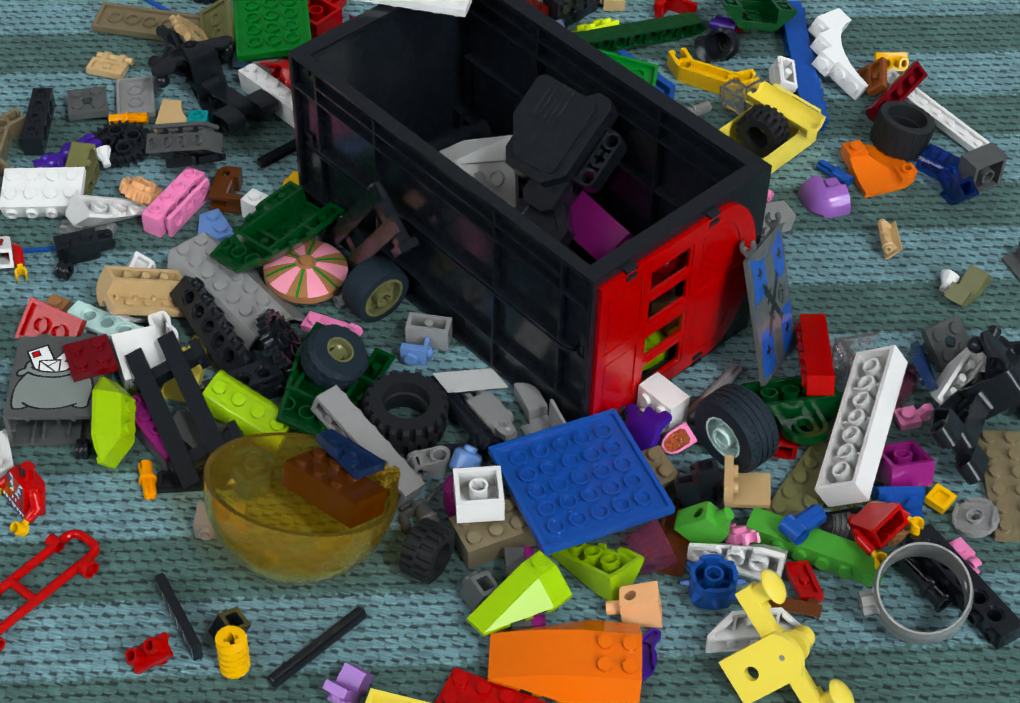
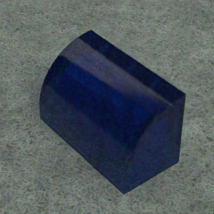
[915,143,960,186]

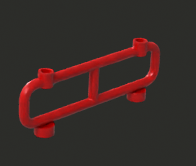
[0,529,100,652]

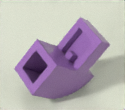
[322,662,374,703]

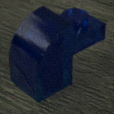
[935,164,979,205]

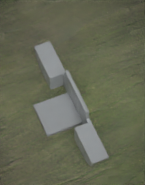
[514,382,566,436]

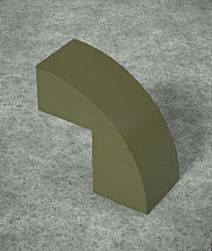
[944,264,993,307]

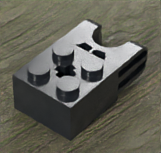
[542,0,598,28]

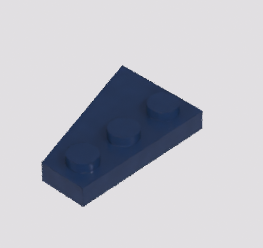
[910,341,938,392]
[315,429,386,480]

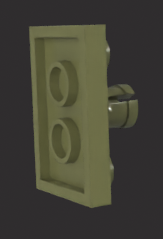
[199,0,236,55]

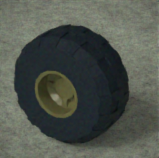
[300,324,369,391]

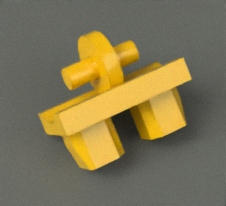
[874,52,909,71]

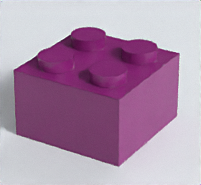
[876,440,935,486]

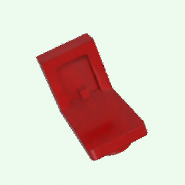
[653,0,698,18]

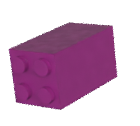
[571,190,634,261]

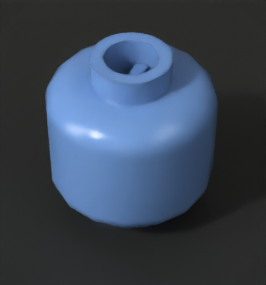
[449,444,482,473]

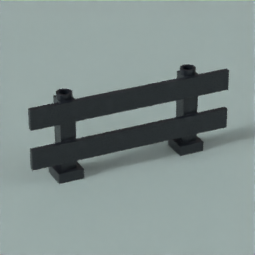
[327,181,420,274]
[125,330,249,491]

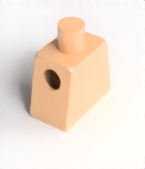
[606,581,663,628]

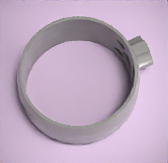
[858,542,974,645]

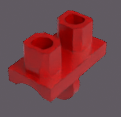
[125,632,173,674]

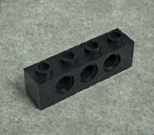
[21,87,56,156]

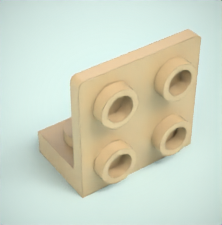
[724,455,771,509]

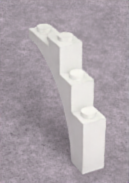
[808,8,869,100]

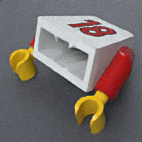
[0,236,28,282]

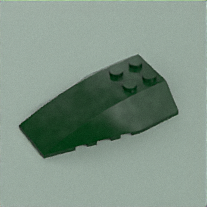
[718,0,797,33]
[210,181,345,274]
[276,322,396,439]

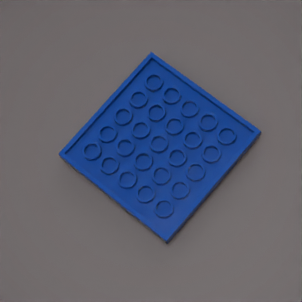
[488,408,675,555]

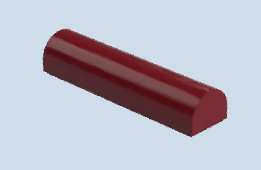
[866,61,928,122]

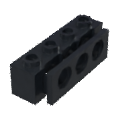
[201,356,289,400]

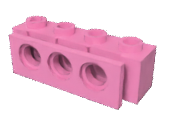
[141,167,210,238]

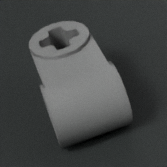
[406,445,451,480]

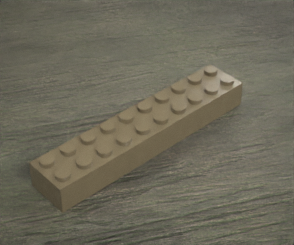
[449,445,678,569]

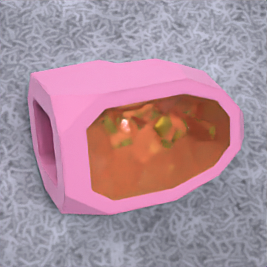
[659,422,697,455]

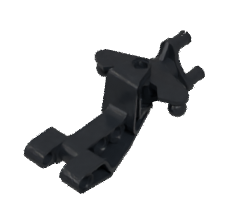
[148,25,279,135]
[929,325,1020,485]

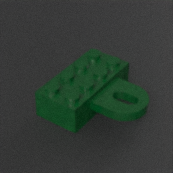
[741,375,841,445]

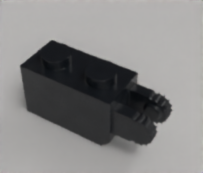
[53,227,116,265]

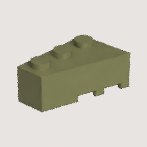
[65,141,101,196]

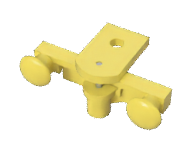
[718,569,855,703]

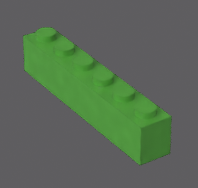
[746,506,889,587]

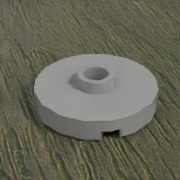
[952,497,1000,539]

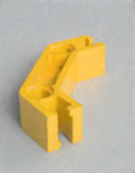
[667,47,760,99]

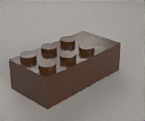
[281,447,388,529]

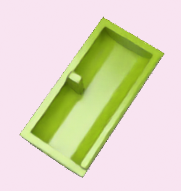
[202,369,291,454]

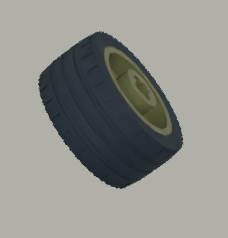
[341,255,409,323]

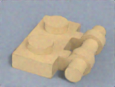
[86,51,134,79]

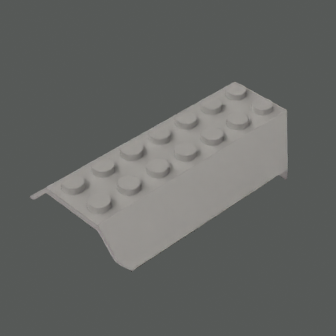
[167,232,305,351]

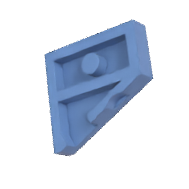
[198,208,233,242]

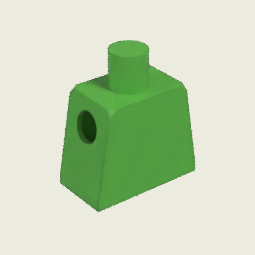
[674,501,734,543]

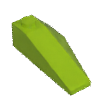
[550,542,644,600]
[467,550,572,636]

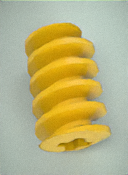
[215,625,251,679]

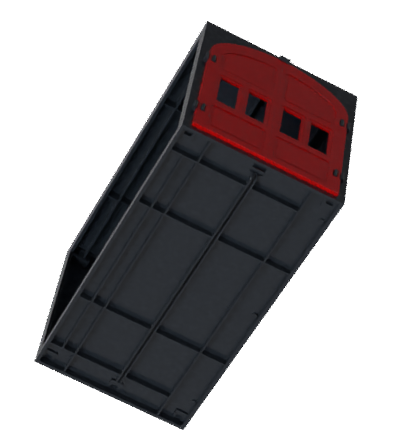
[288,0,772,423]

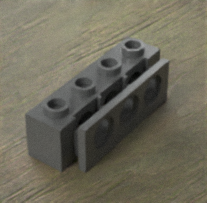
[146,121,223,157]

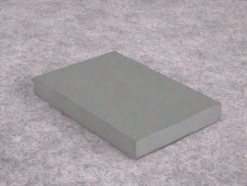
[115,76,156,117]

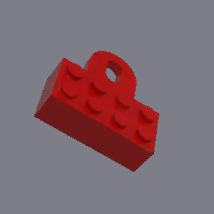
[308,0,347,39]

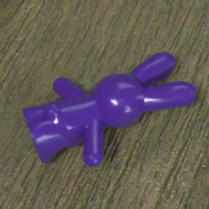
[32,133,103,168]

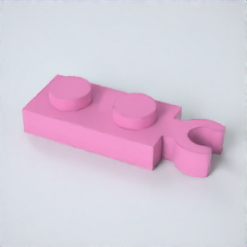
[722,523,761,546]

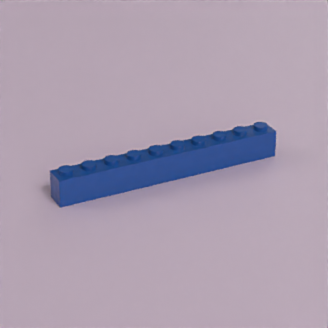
[780,1,829,131]

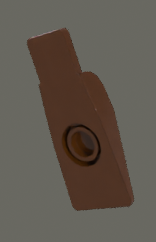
[646,498,690,577]

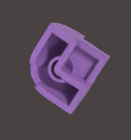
[798,175,851,218]

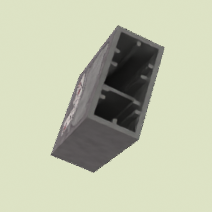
[3,334,113,446]

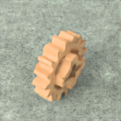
[119,176,163,205]

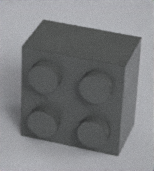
[954,142,1008,198]

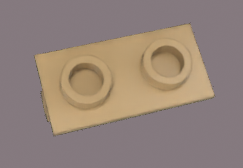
[876,219,903,260]

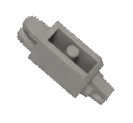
[463,390,517,442]

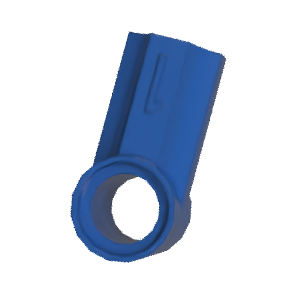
[778,504,827,546]

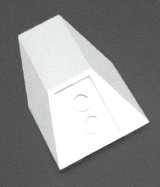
[439,135,522,208]

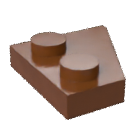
[856,57,887,97]

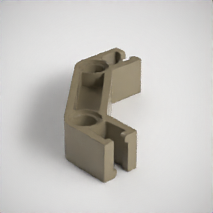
[0,107,26,188]

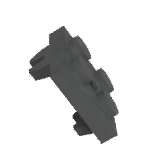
[67,86,109,121]
[921,315,969,371]

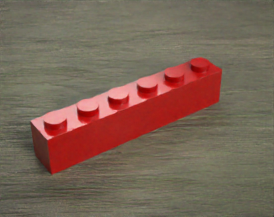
[795,314,835,396]

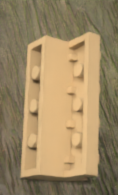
[96,265,185,317]

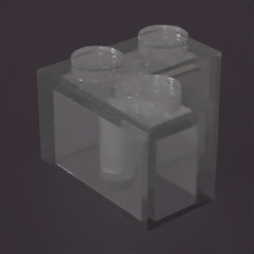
[720,78,772,116]

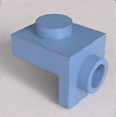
[400,337,434,366]

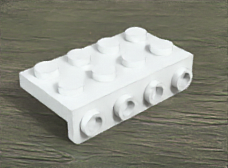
[0,167,86,219]

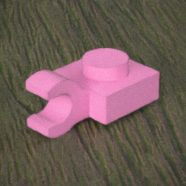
[893,403,934,431]
[949,537,982,574]

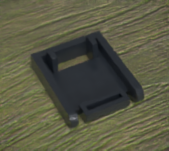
[165,151,226,169]

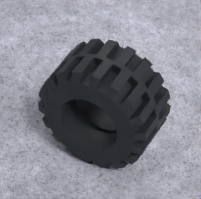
[735,104,790,158]
[399,517,455,584]

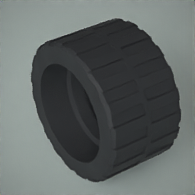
[869,101,936,160]

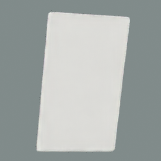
[433,368,508,393]

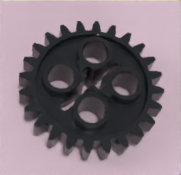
[92,120,151,168]
[256,308,301,374]

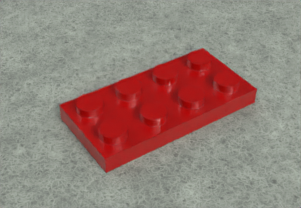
[435,667,547,703]

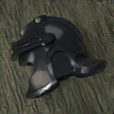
[694,27,740,64]

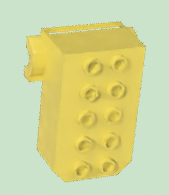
[719,81,826,174]

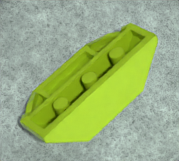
[91,376,136,469]

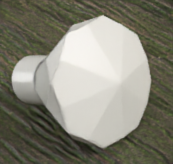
[96,145,111,168]
[939,269,960,293]

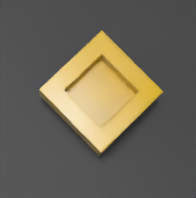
[924,483,957,515]

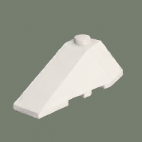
[65,194,149,228]
[687,543,788,581]

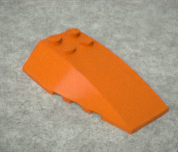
[487,620,642,703]

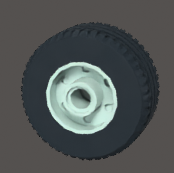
[695,384,779,473]

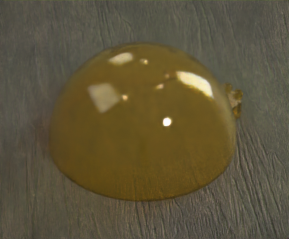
[203,432,401,584]

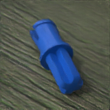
[816,160,854,187]

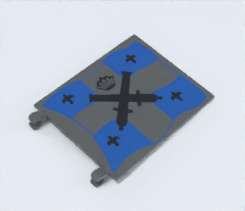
[739,212,796,386]

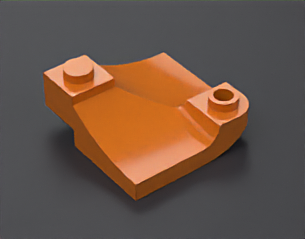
[840,139,917,198]

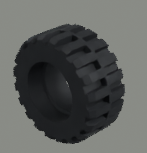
[362,370,449,456]

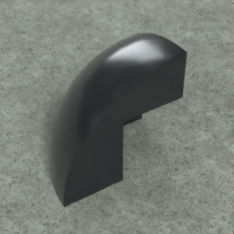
[675,457,725,509]

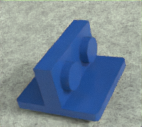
[871,486,926,522]

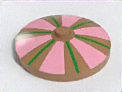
[263,240,348,304]

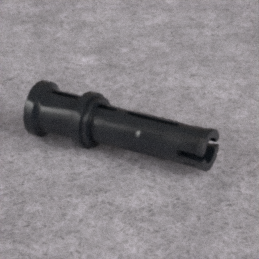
[894,558,953,613]

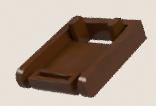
[768,597,822,620]

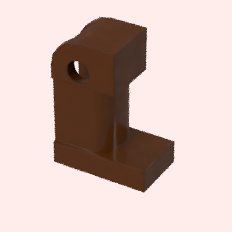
[208,166,243,214]

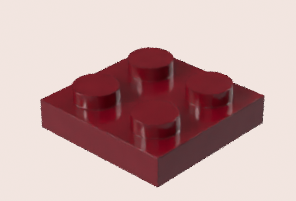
[62,334,118,382]

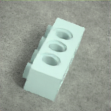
[67,300,144,340]

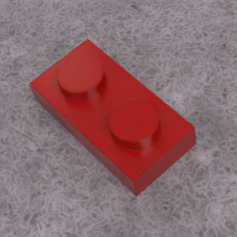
[784,560,824,602]

